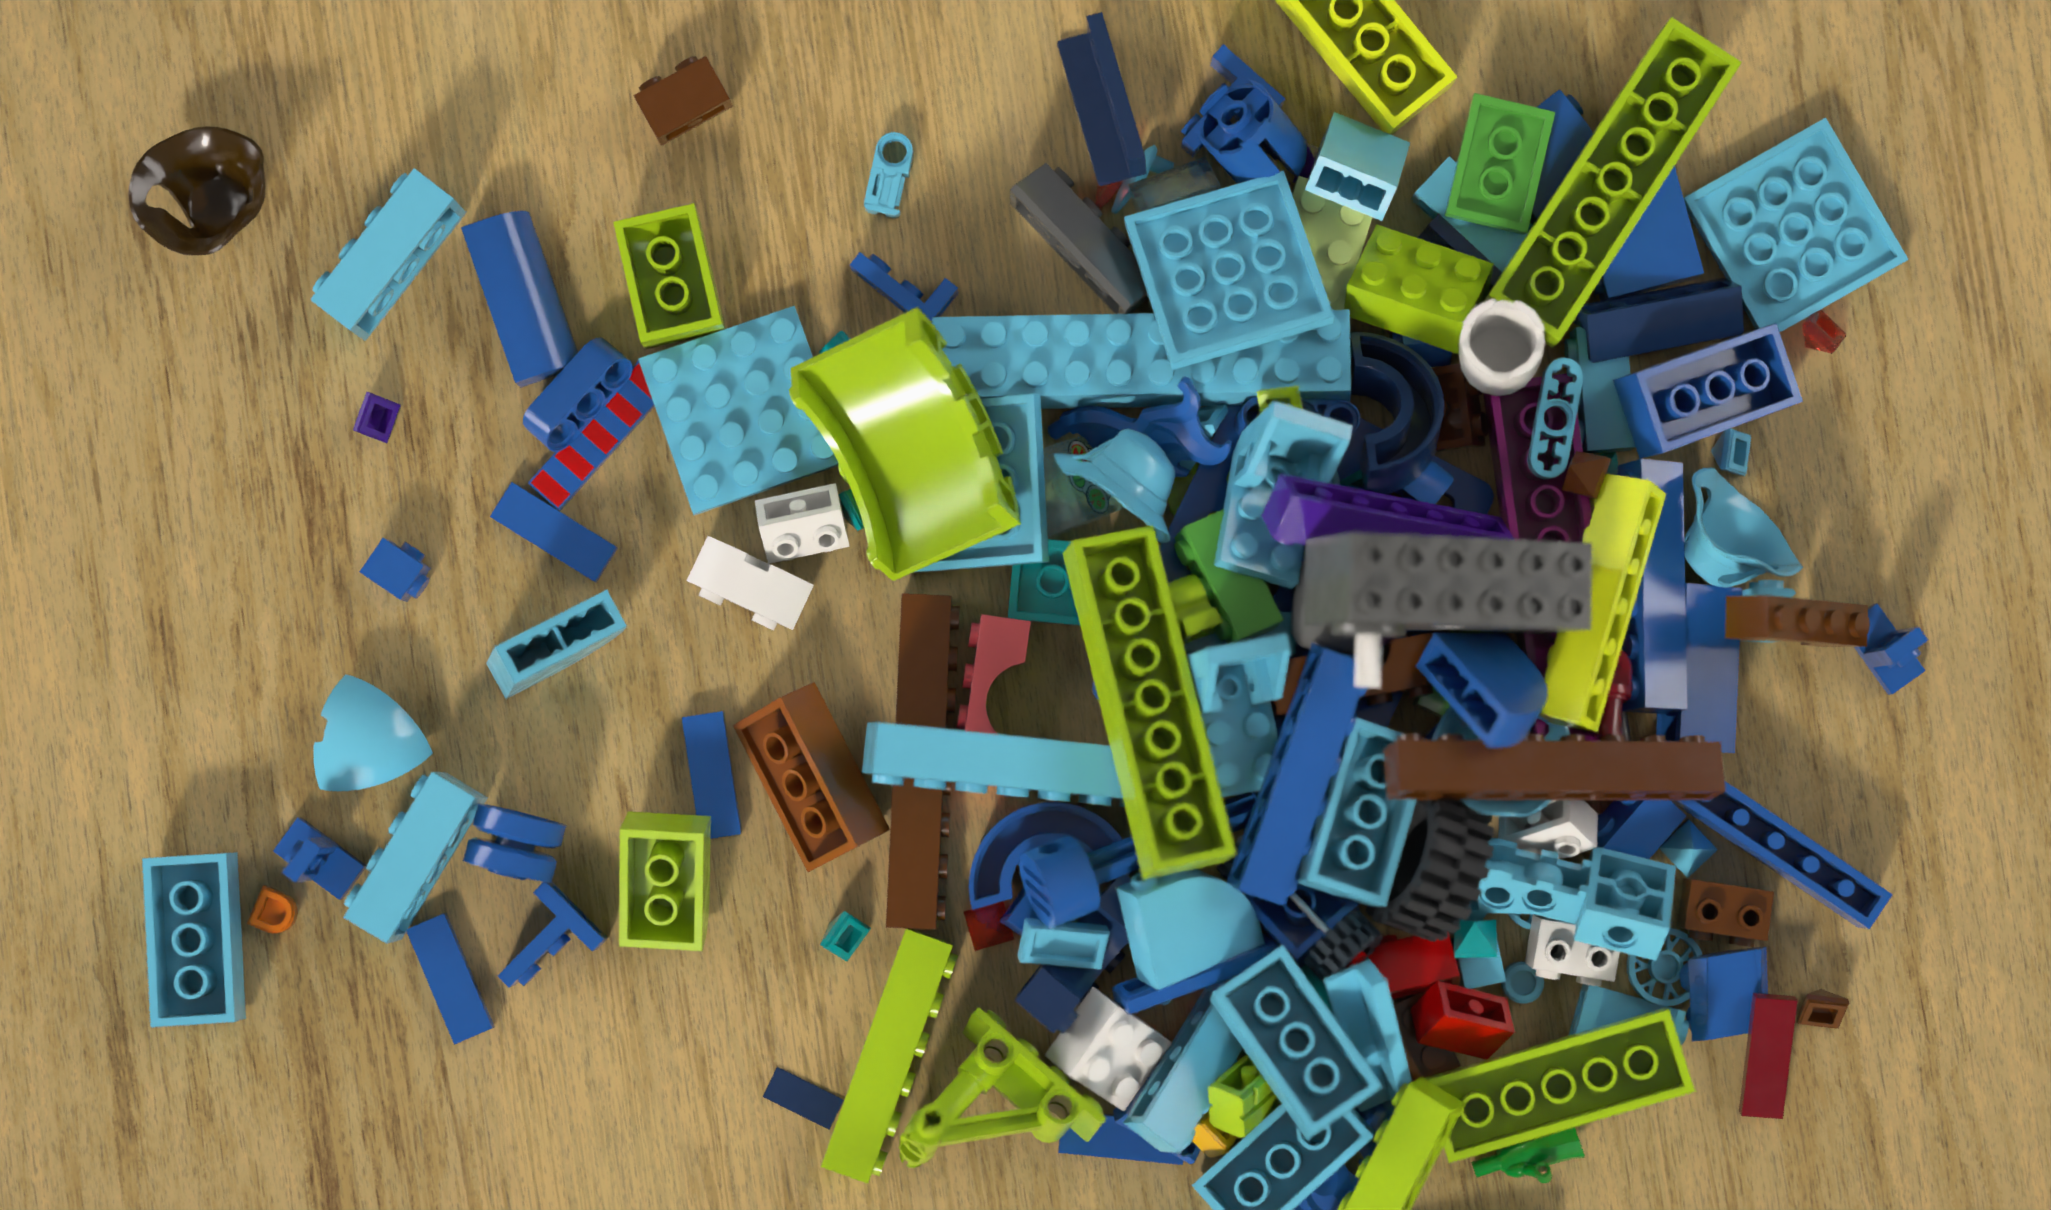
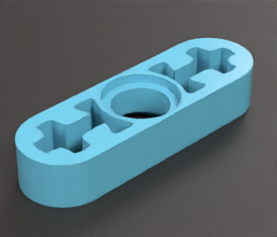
[1527,358,1583,479]

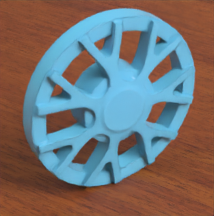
[1627,928,1702,1006]

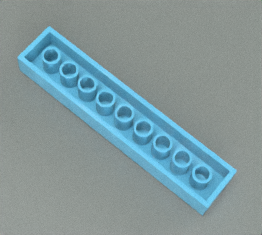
[932,310,1351,409]

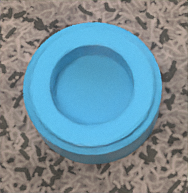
[1501,961,1544,1004]

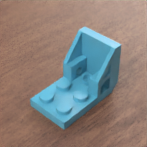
[1214,401,1352,589]
[1186,633,1290,798]

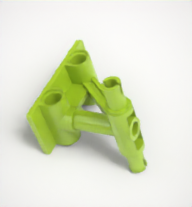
[899,1007,1106,1168]

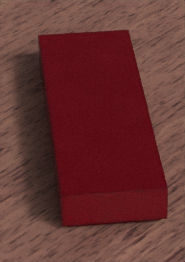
[1739,993,1798,1119]

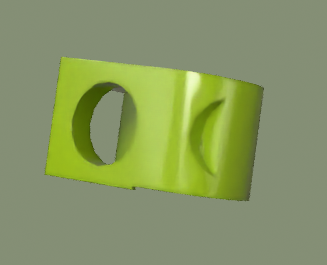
[1168,574,1222,645]

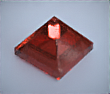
[1802,309,1847,354]
[963,901,1015,951]

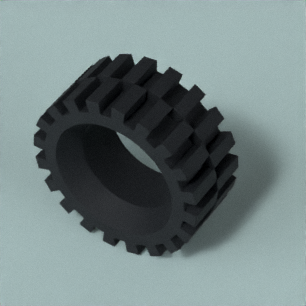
[1365,799,1495,942]

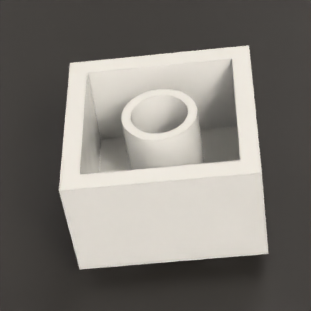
[1045,987,1172,1111]

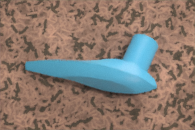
[1111,145,1174,214]

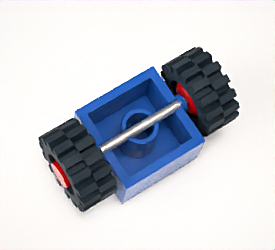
[1216,835,1383,983]

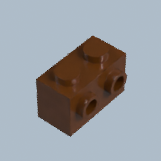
[633,56,733,146]
[1677,878,1774,948]

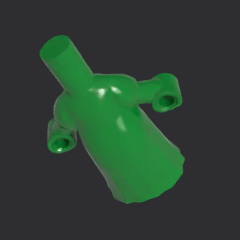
[1471,1127,1585,1183]

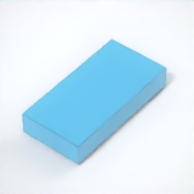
[1017,918,1109,969]

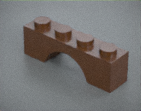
[1725,595,1870,647]
[1271,632,1434,717]

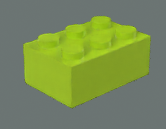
[1344,224,1494,354]

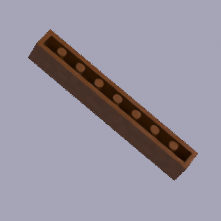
[886,593,960,930]
[1384,734,1726,800]

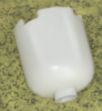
[1459,299,1545,396]

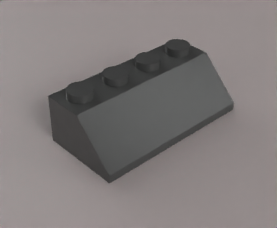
[1010,163,1149,314]

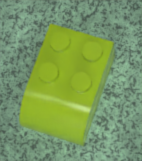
[613,203,725,349]
[619,811,711,951]

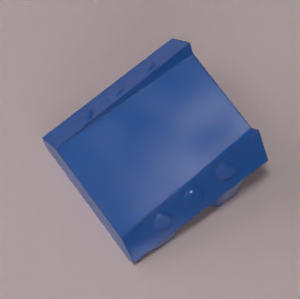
[1679,947,1768,1042]

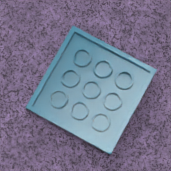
[1684,118,1909,332]
[1124,171,1334,370]
[638,306,839,516]
[913,394,1049,573]

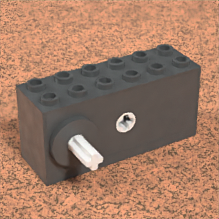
[1304,532,1592,688]

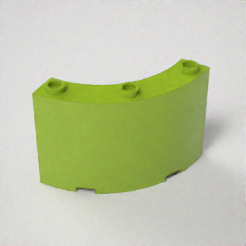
[789,307,1021,581]

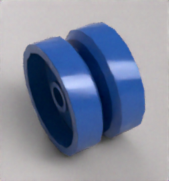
[463,803,567,883]

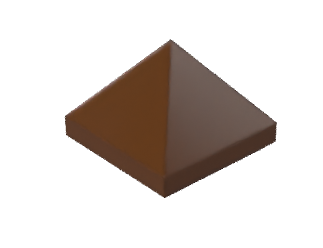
[1562,451,1611,499]
[1797,989,1849,1029]

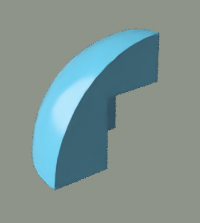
[313,674,433,791]

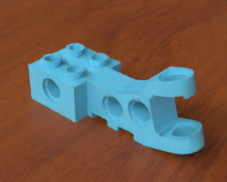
[1459,838,1676,961]

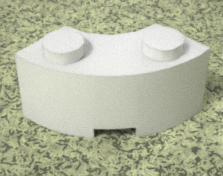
[687,536,814,631]

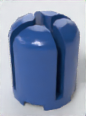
[1196,80,1307,185]

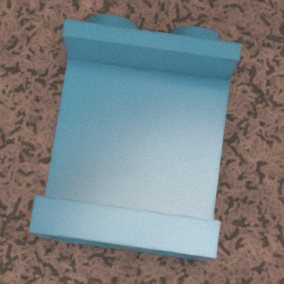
[1568,984,1689,1045]

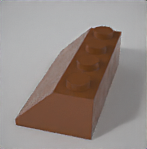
[733,682,890,872]

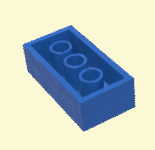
[1613,323,1803,459]

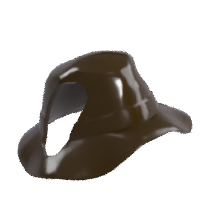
[128,126,265,256]

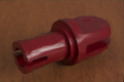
[1595,650,1632,739]

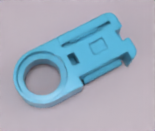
[864,132,913,218]

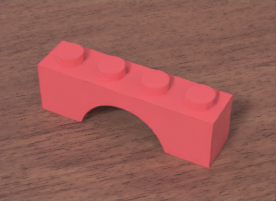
[956,614,1031,734]

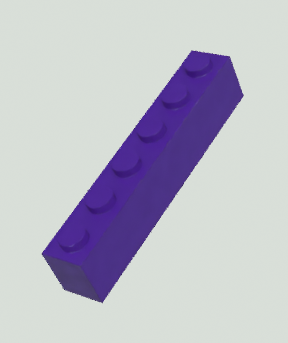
[1261,474,1515,545]

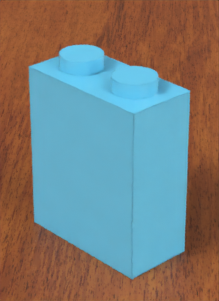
[1305,112,1410,221]

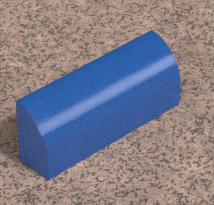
[461,211,578,388]
[1656,583,1742,753]

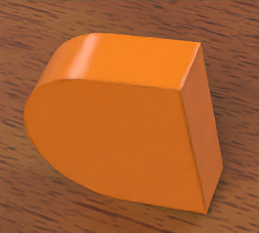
[247,885,298,934]

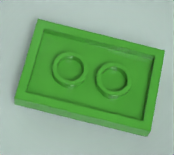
[1444,93,1555,235]

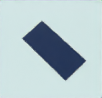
[763,1067,844,1130]

